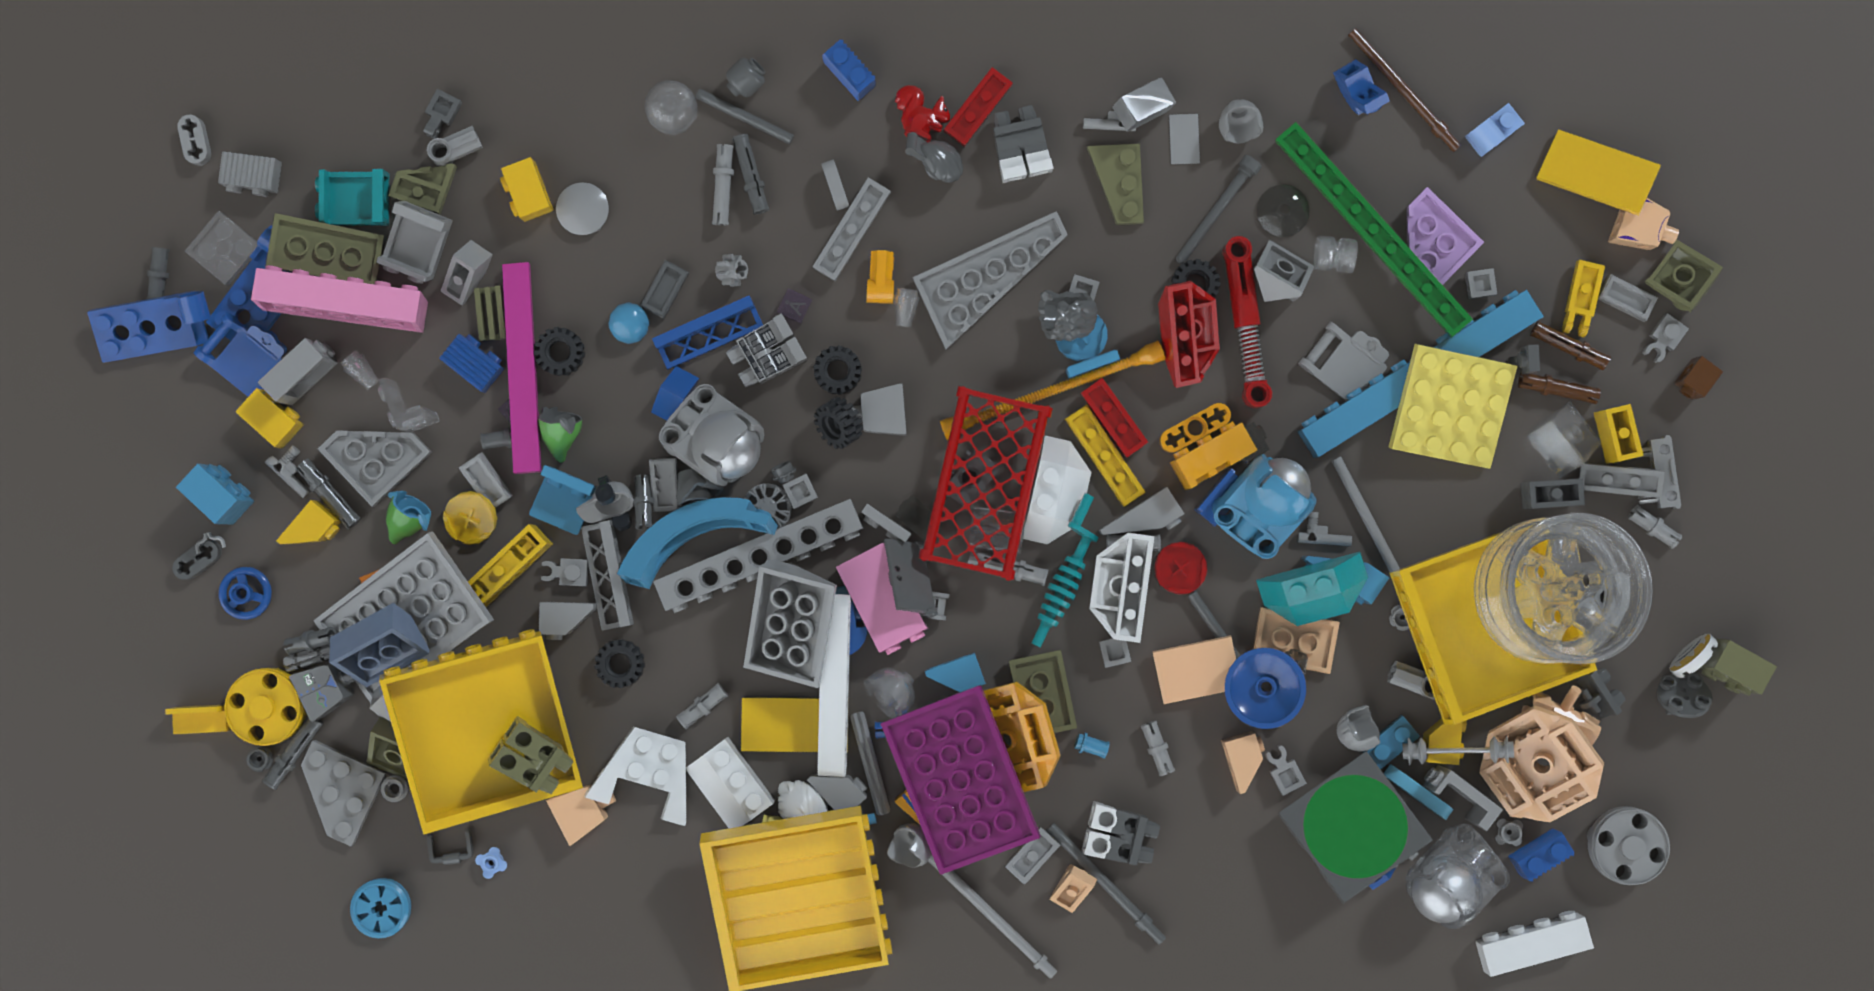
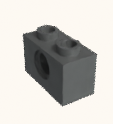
[948,450,1001,511]
[1521,479,1585,509]

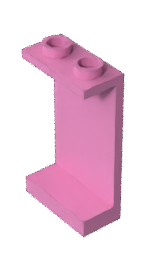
[836,543,928,655]

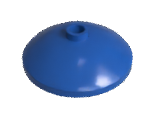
[1225,648,1306,729]

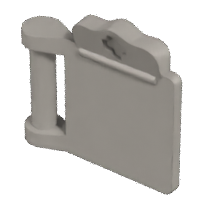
[1298,321,1389,401]

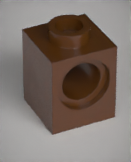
[1674,356,1723,399]

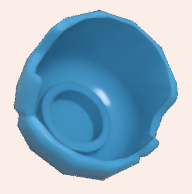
[608,302,649,344]

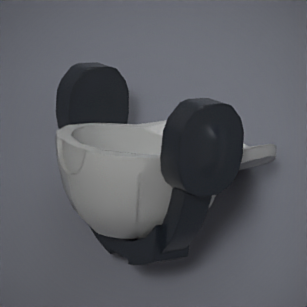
[576,475,634,532]

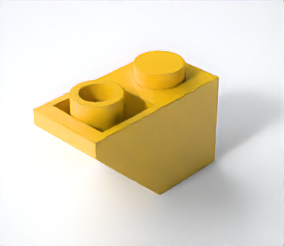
[1423,718,1467,765]

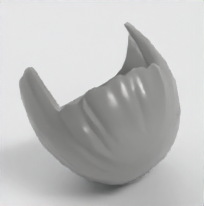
[1219,99,1264,144]
[1336,705,1380,752]
[887,823,931,868]

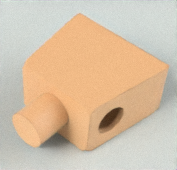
[546,784,616,846]

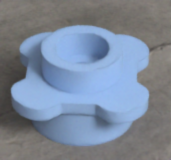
[475,847,507,879]

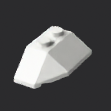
[1021,436,1091,544]
[1089,533,1155,643]

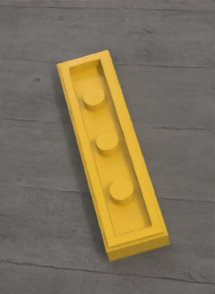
[1064,405,1146,507]

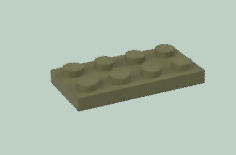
[265,213,384,284]

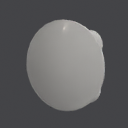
[556,182,609,235]

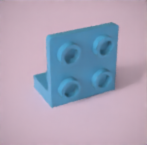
[529,465,597,535]

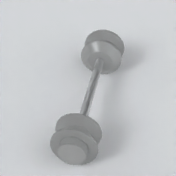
[1403,736,1514,765]

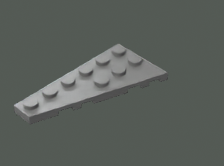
[913,211,1068,350]

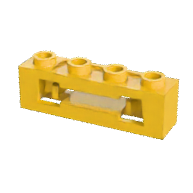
[468,524,553,607]

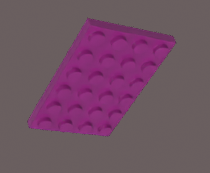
[881,684,1041,875]

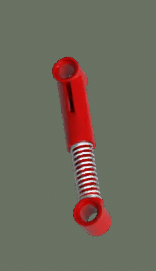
[1222,236,1272,409]

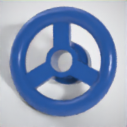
[218,567,272,620]

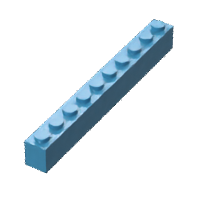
[1297,290,1544,458]

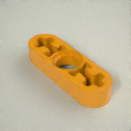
[1159,403,1231,453]

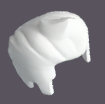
[778,780,828,819]

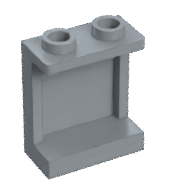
[376,201,453,284]
[1423,765,1503,831]

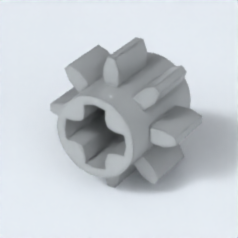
[715,254,748,287]

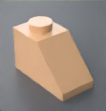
[1221,731,1265,794]

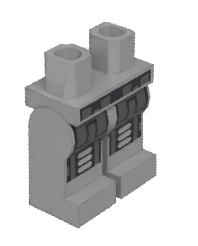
[726,313,807,387]

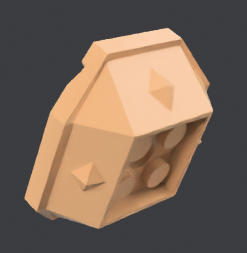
[1479,705,1604,822]

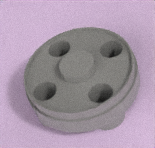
[1587,806,1670,885]

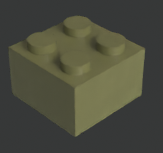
[1700,638,1777,696]

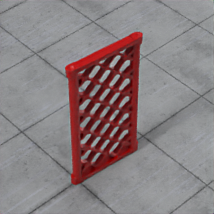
[919,386,1053,581]

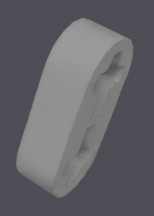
[178,114,211,166]
[821,159,849,211]

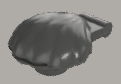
[905,132,963,183]

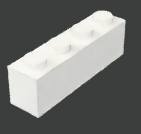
[1475,911,1594,977]

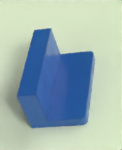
[1194,468,1238,527]

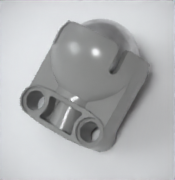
[659,384,764,486]

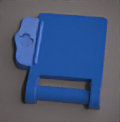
[193,312,287,397]

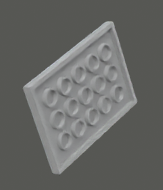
[313,531,494,703]

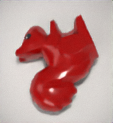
[895,85,950,142]

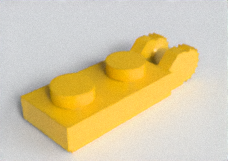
[1562,260,1605,338]

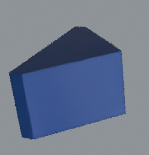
[651,366,700,421]

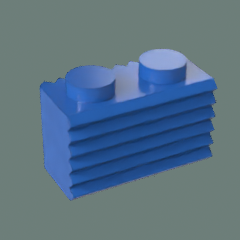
[822,40,876,101]
[439,334,505,393]
[1508,828,1574,882]

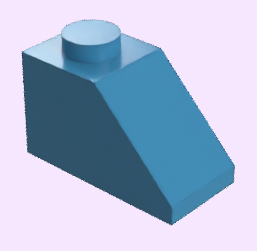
[925,652,986,692]

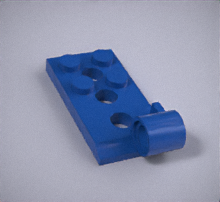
[206,225,292,341]
[87,291,211,363]

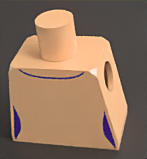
[1608,198,1679,250]

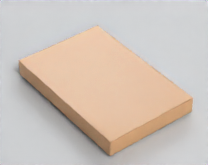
[1252,607,1340,674]
[1153,635,1236,704]

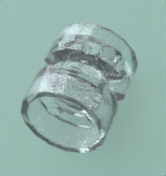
[1313,235,1358,273]

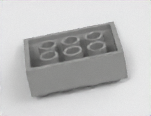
[743,559,837,688]

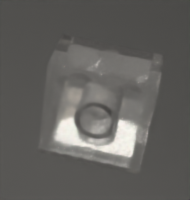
[1528,401,1601,478]

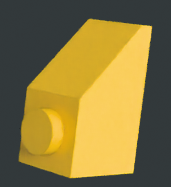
[276,500,341,544]

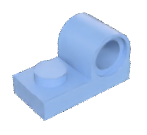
[1465,103,1525,157]

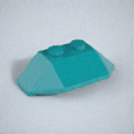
[1256,552,1368,626]

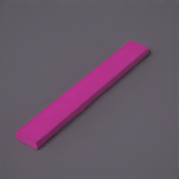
[502,262,542,474]

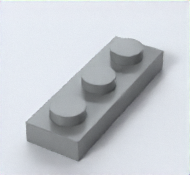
[1579,462,1665,498]

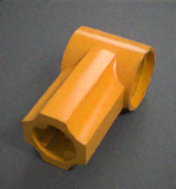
[867,250,894,304]

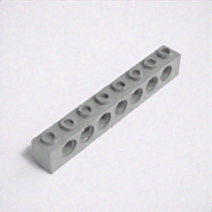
[653,499,864,613]

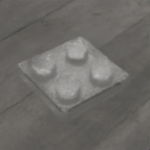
[185,211,257,286]

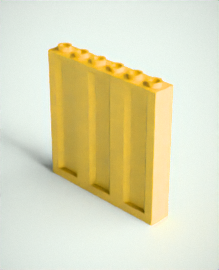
[699,806,893,991]

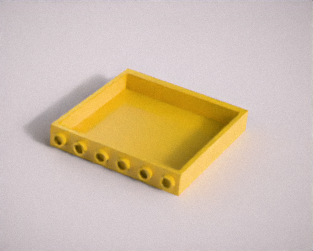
[1389,519,1597,725]
[379,629,583,835]

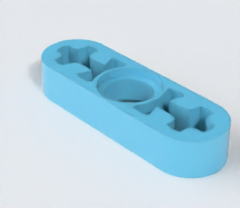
[1383,764,1454,820]

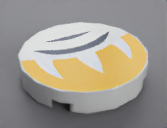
[1669,634,1718,678]

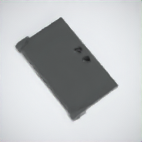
[884,539,938,617]

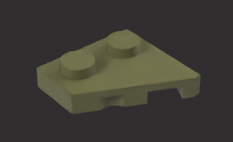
[388,164,457,214]

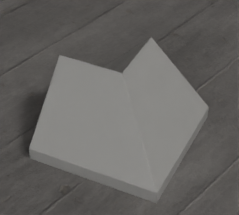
[1254,240,1315,302]

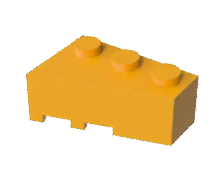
[1169,421,1257,490]

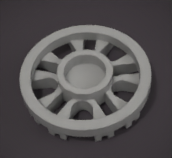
[744,483,792,533]

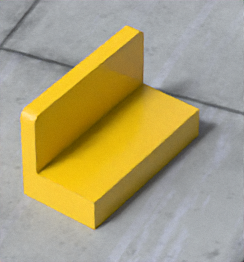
[165,704,230,734]

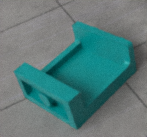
[315,169,390,226]

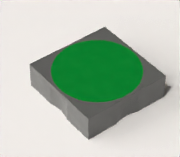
[1279,751,1433,904]

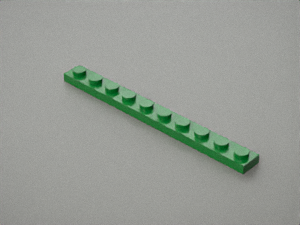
[1275,122,1473,338]

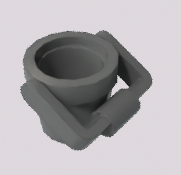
[676,469,724,508]

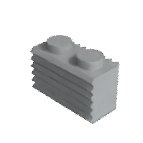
[218,151,282,197]

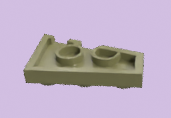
[1087,144,1144,225]

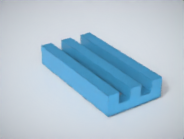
[1066,350,1120,379]

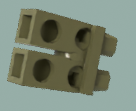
[488,716,573,794]

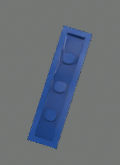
[652,296,763,370]

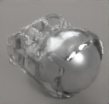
[1405,823,1510,929]

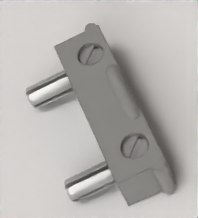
[1637,435,1682,509]

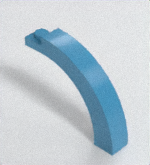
[617,497,778,589]

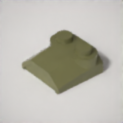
[1645,240,1723,313]

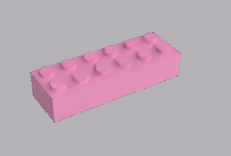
[251,265,428,333]

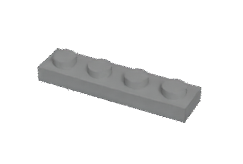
[813,177,891,282]

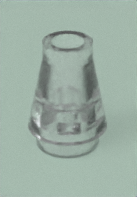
[894,288,920,327]
[340,350,380,390]

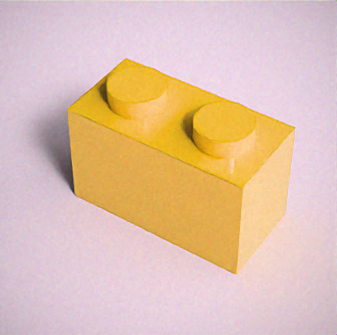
[500,157,554,222]
[235,388,304,449]
[1594,404,1644,464]

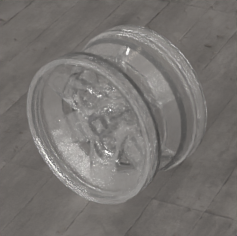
[1474,513,1653,664]

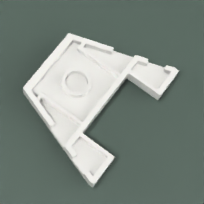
[584,726,686,826]

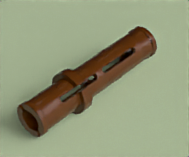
[1530,321,1611,371]
[1517,372,1601,405]

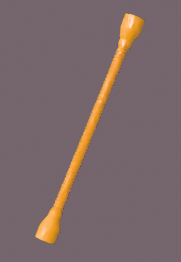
[940,341,1165,440]

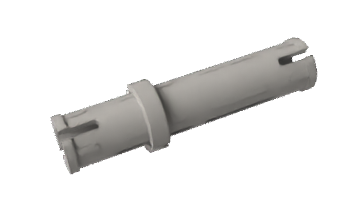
[712,144,734,226]
[968,550,1048,586]

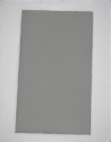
[1169,114,1200,164]

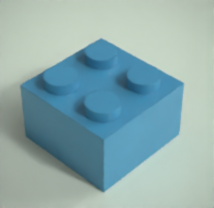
[176,464,255,525]

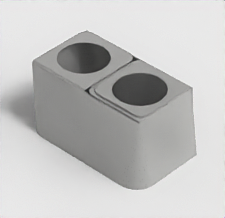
[1112,77,1176,132]

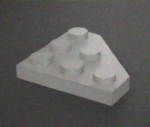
[317,431,432,507]
[301,740,387,847]

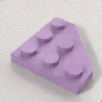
[1407,187,1484,285]

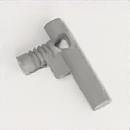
[1083,111,1136,131]
[265,445,311,499]
[1297,512,1352,546]

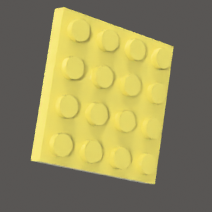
[1388,344,1517,469]

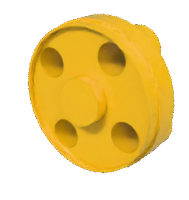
[224,668,307,746]

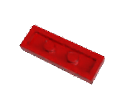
[944,67,1013,147]
[1080,378,1148,458]

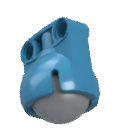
[1212,454,1317,559]

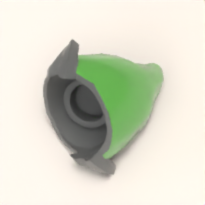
[539,407,582,463]

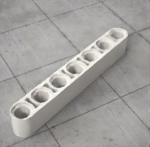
[818,594,851,777]

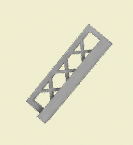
[581,520,634,631]

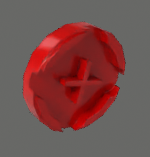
[1154,542,1207,595]

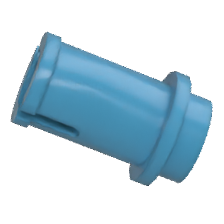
[1074,732,1110,759]

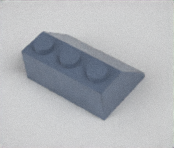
[329,603,429,687]

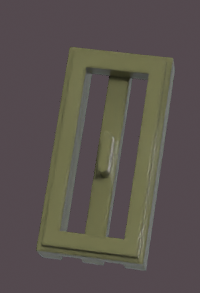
[474,286,506,342]

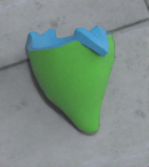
[386,490,431,545]

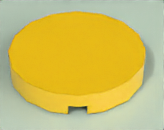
[443,491,497,545]

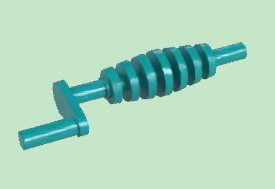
[1031,493,1099,648]

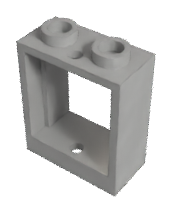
[258,338,339,406]

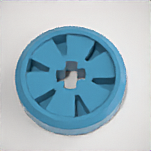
[350,878,411,938]

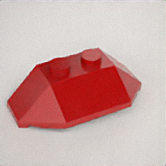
[1158,281,1220,388]

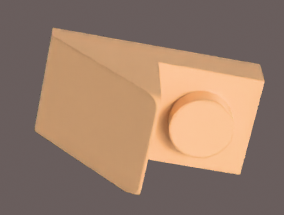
[1049,864,1097,913]

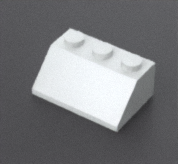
[686,737,775,828]

